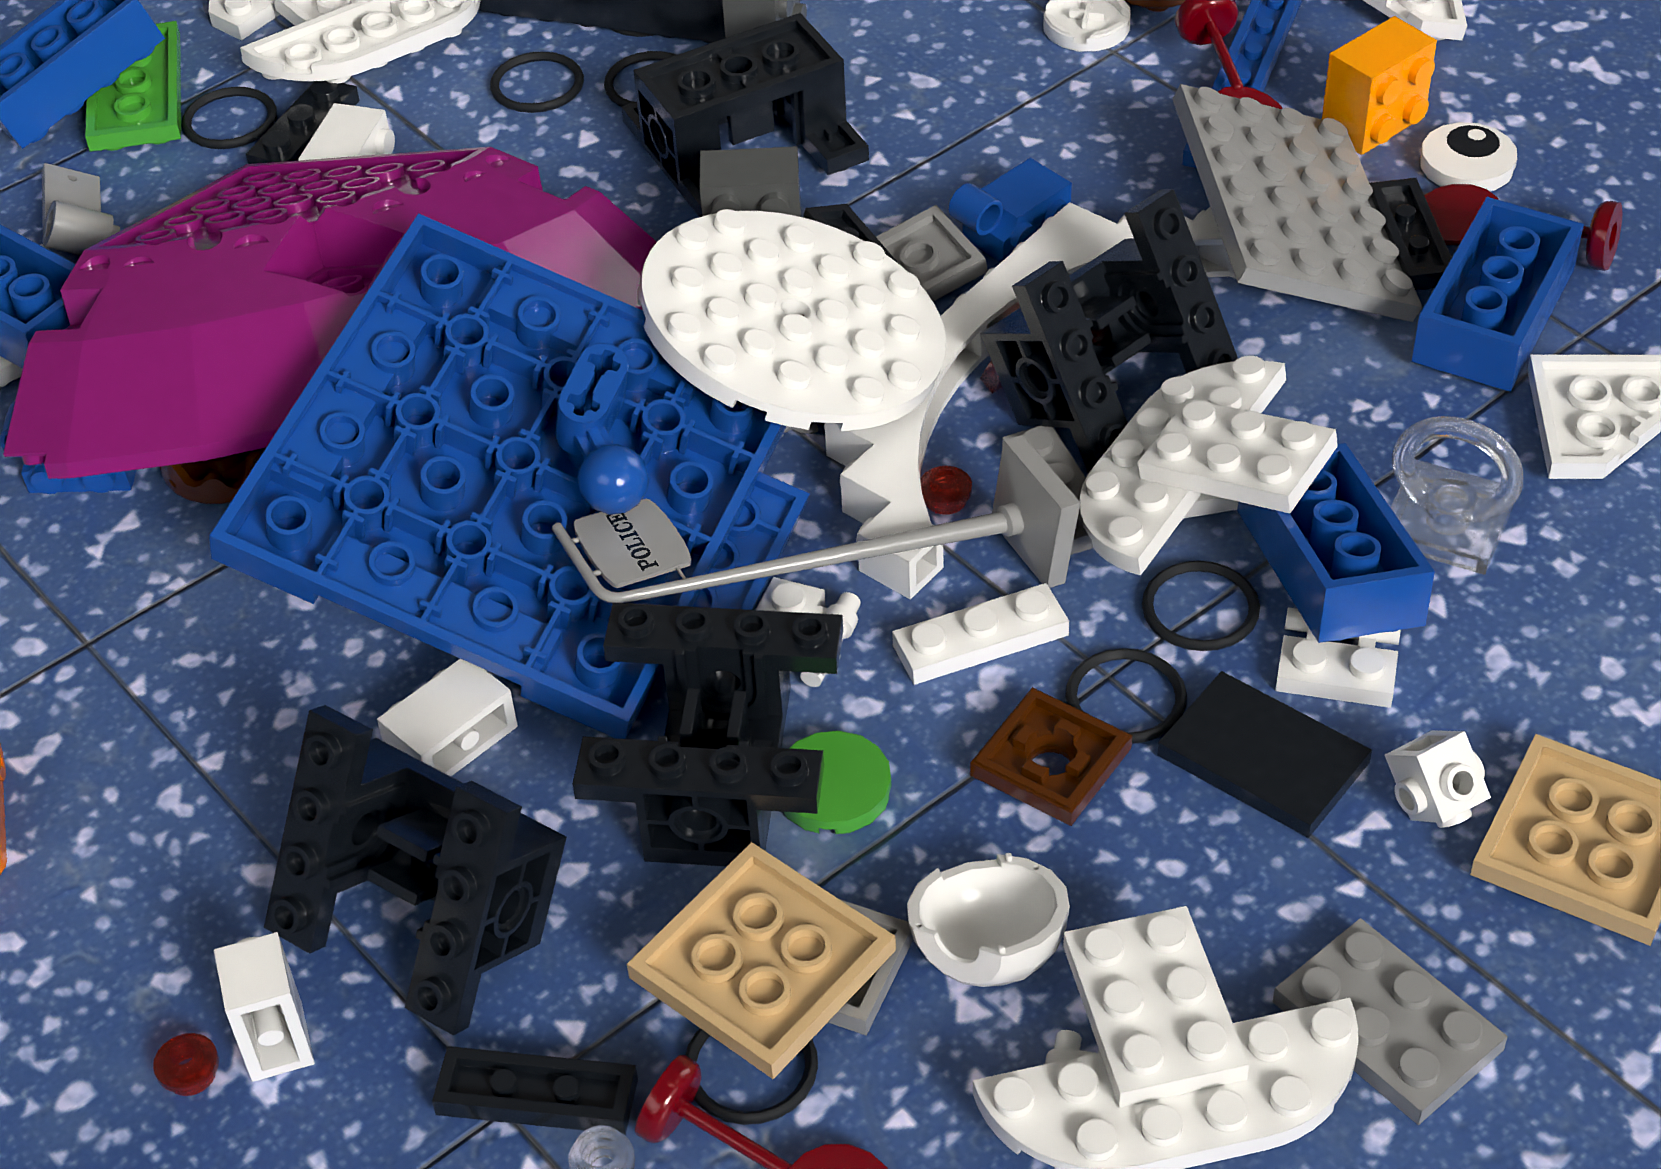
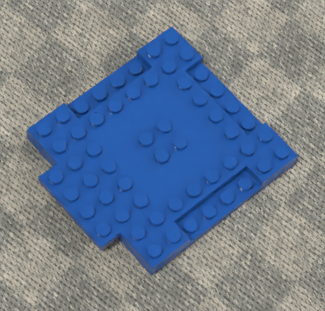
[209,213,810,739]

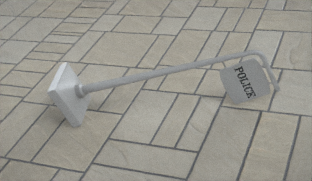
[552,435,1081,603]

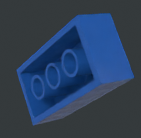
[0,0,165,149]
[1411,197,1584,392]
[0,224,75,369]
[1237,443,1435,643]

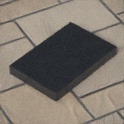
[1157,671,1372,838]

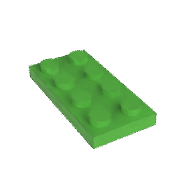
[85,21,181,152]

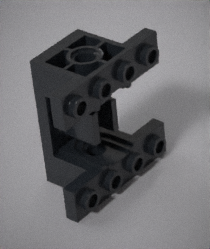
[621,13,869,217]
[980,189,1238,474]
[572,603,843,867]
[264,705,567,1036]

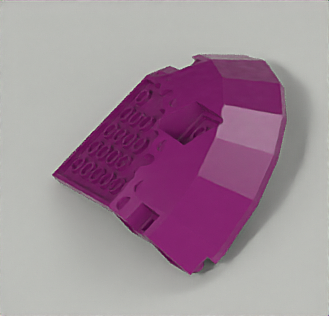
[3,147,657,479]

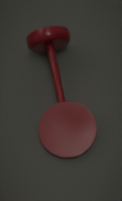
[1174,0,1283,109]
[1424,184,1623,271]
[635,1054,888,1169]

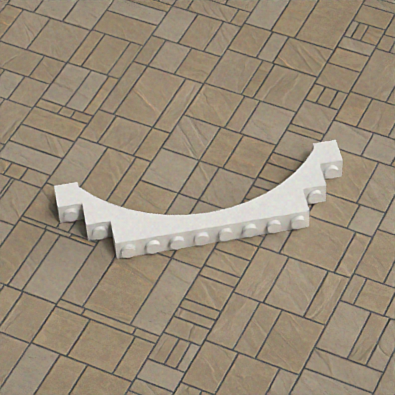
[824,202,1236,599]

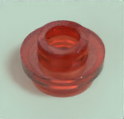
[920,466,972,515]
[153,1033,219,1096]

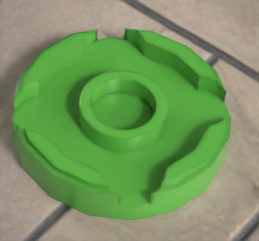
[784,731,892,834]

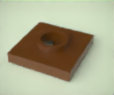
[970,687,1132,826]

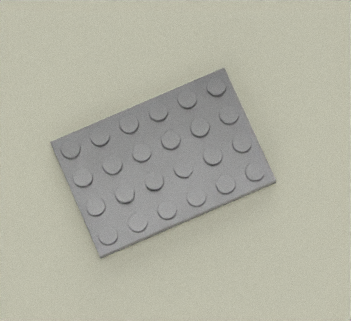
[1172,84,1423,322]

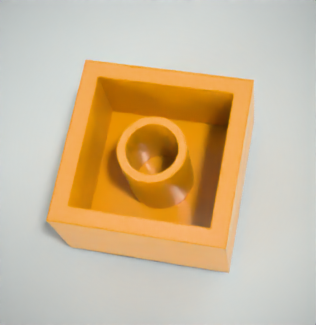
[1322,16,1437,155]

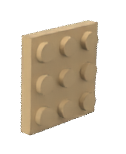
[1470,734,1661,946]
[627,842,896,1079]

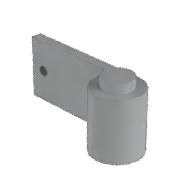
[42,163,120,255]

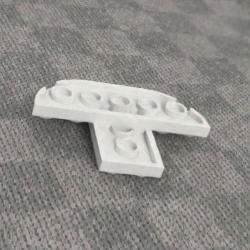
[240,0,481,84]
[1080,356,1338,576]
[973,906,1358,1169]

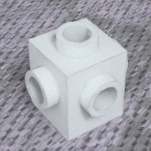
[1385,730,1491,828]

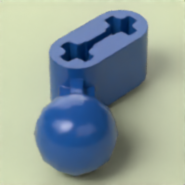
[555,343,649,515]

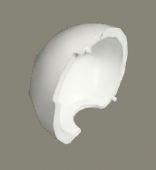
[907,853,1070,987]

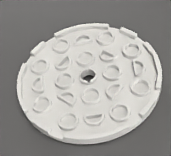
[637,209,946,431]

